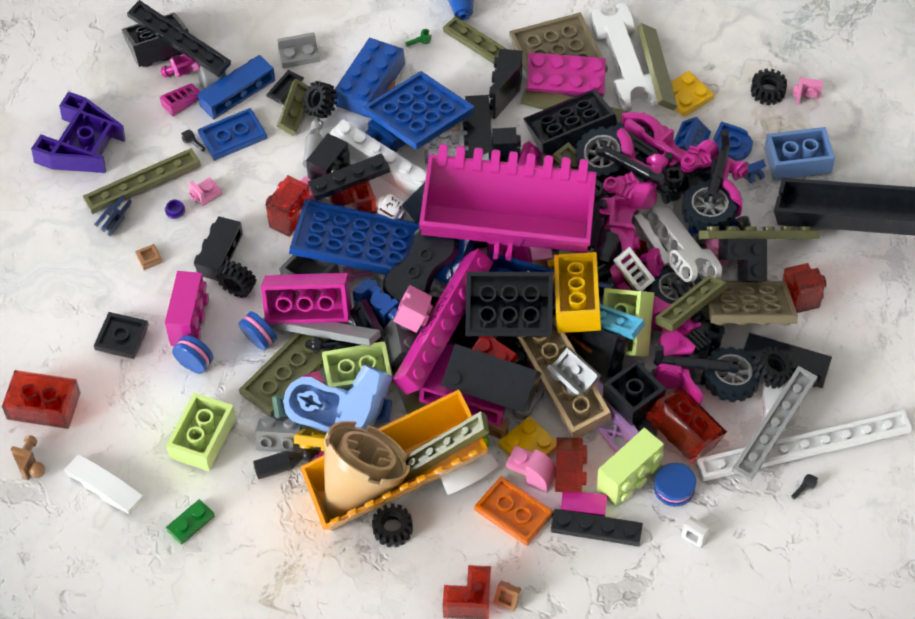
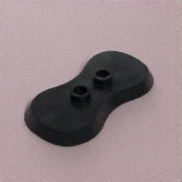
[382,227,459,304]

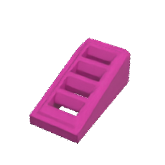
[160,83,201,116]

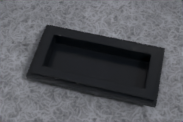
[266,70,304,104]

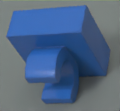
[746,159,766,183]

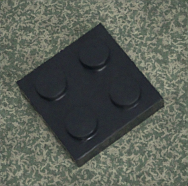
[94,312,149,359]

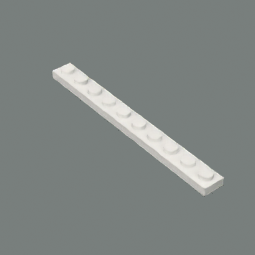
[696,410,912,482]

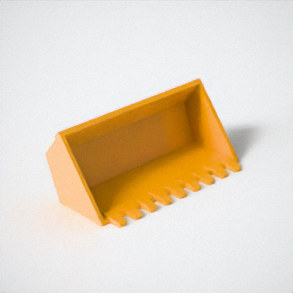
[300,390,489,531]

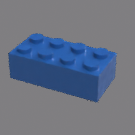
[335,37,405,118]

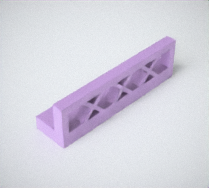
[595,379,639,453]

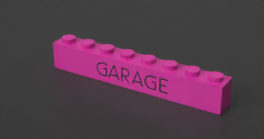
[391,249,493,394]

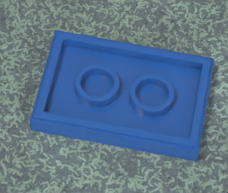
[197,108,268,161]

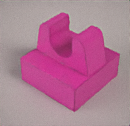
[639,248,664,277]

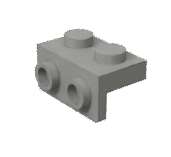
[547,347,601,396]
[255,417,302,452]

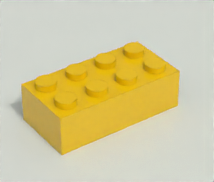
[554,252,601,333]

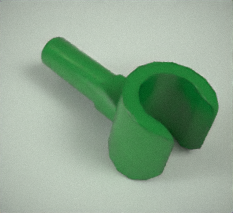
[405,29,432,47]

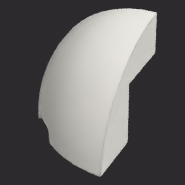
[441,451,498,495]

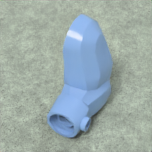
[283,365,392,434]

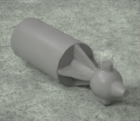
[302,117,324,168]

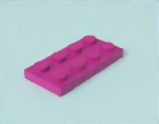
[526,52,606,97]

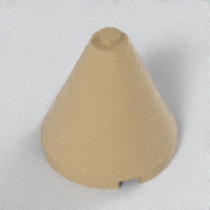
[324,421,410,518]

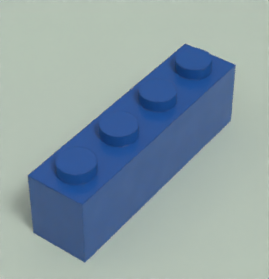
[198,55,275,120]

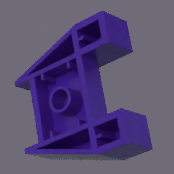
[31,91,126,173]

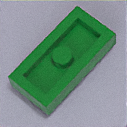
[166,499,215,545]

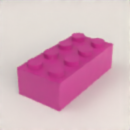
[261,273,352,324]

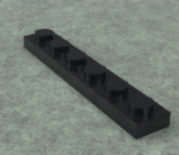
[127,0,231,77]

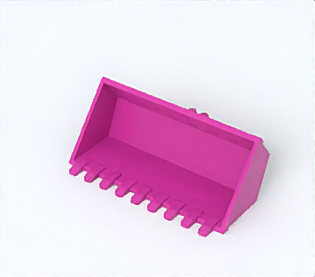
[419,144,596,261]

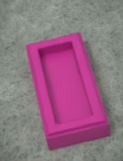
[561,490,607,517]

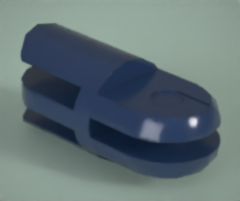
[94,196,132,236]

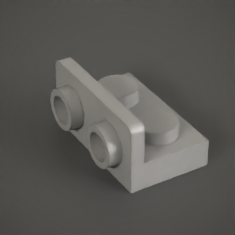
[277,32,320,68]

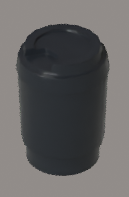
[596,231,620,265]

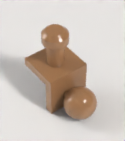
[11,435,45,480]

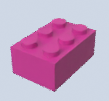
[165,271,209,346]

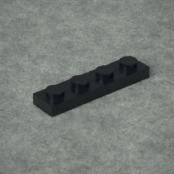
[308,153,390,201]
[551,509,643,547]

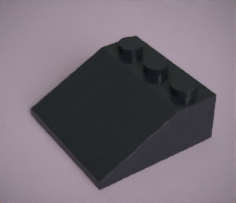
[121,12,189,67]

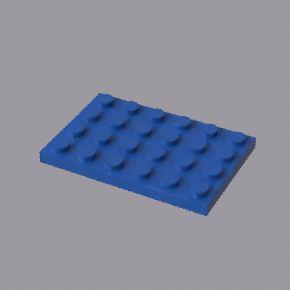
[289,199,419,275]

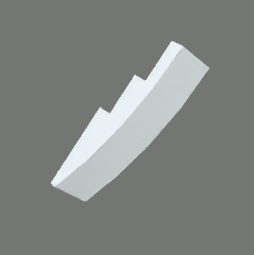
[64,455,145,514]

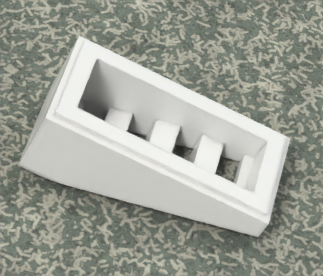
[613,247,655,291]

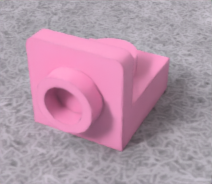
[793,77,823,104]
[189,177,222,206]

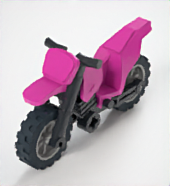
[616,265,761,407]

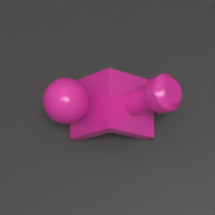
[161,54,200,78]

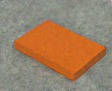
[474,476,554,546]

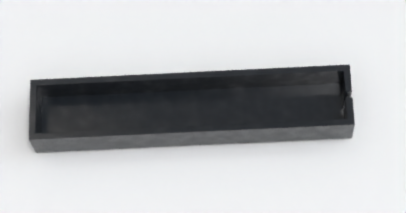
[774,178,915,236]

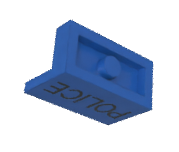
[674,117,711,151]

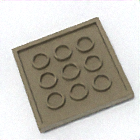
[509,12,608,74]
[706,281,798,326]

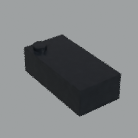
[441,344,542,414]

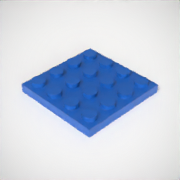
[363,71,475,150]

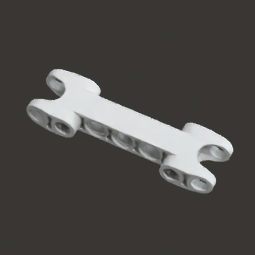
[591,3,658,111]
[633,192,722,282]

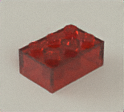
[2,370,81,429]
[646,387,727,463]

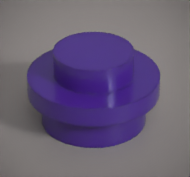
[165,199,185,219]

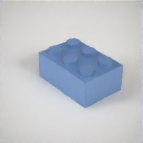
[764,127,835,180]

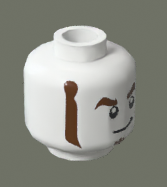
[376,194,407,219]

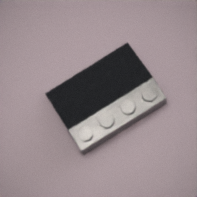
[523,89,618,162]
[465,272,555,337]

